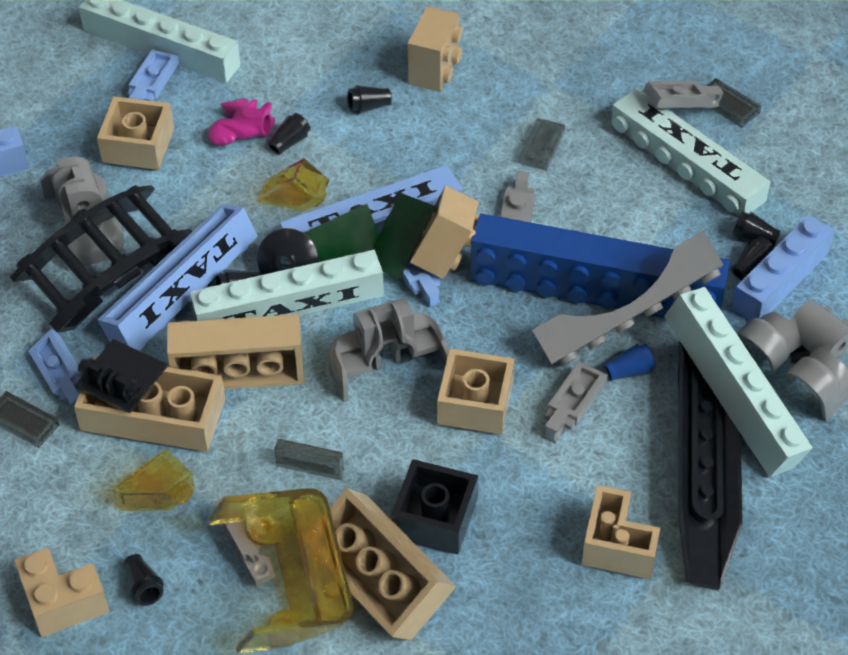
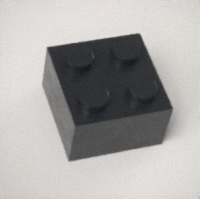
[391,459,478,554]

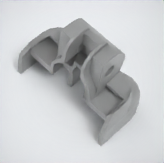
[40,156,124,271]
[328,298,449,402]
[737,300,848,421]

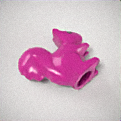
[207,98,275,146]

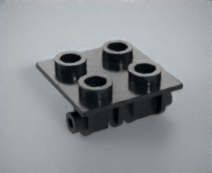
[74,339,168,413]

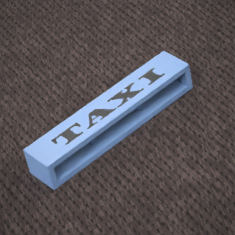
[280,165,463,235]
[97,203,258,351]

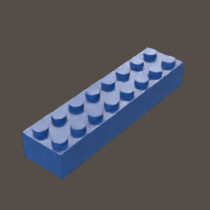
[471,213,731,319]

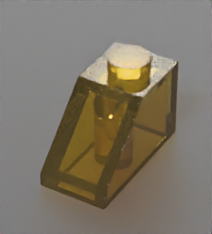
[257,158,330,211]
[113,449,196,511]

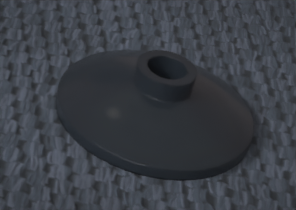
[257,228,319,275]

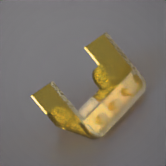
[208,488,353,654]

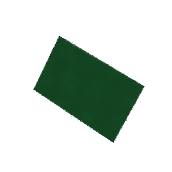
[373,192,435,279]
[304,204,380,262]

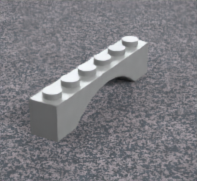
[532,231,723,366]

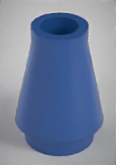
[604,344,655,381]

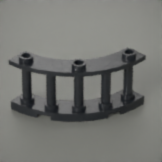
[10,185,193,333]

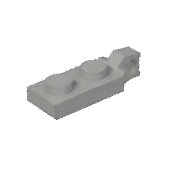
[643,81,724,109]
[500,171,535,223]
[544,361,608,443]
[214,496,276,587]

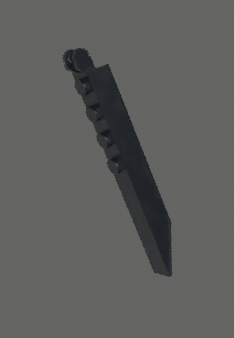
[677,341,743,590]

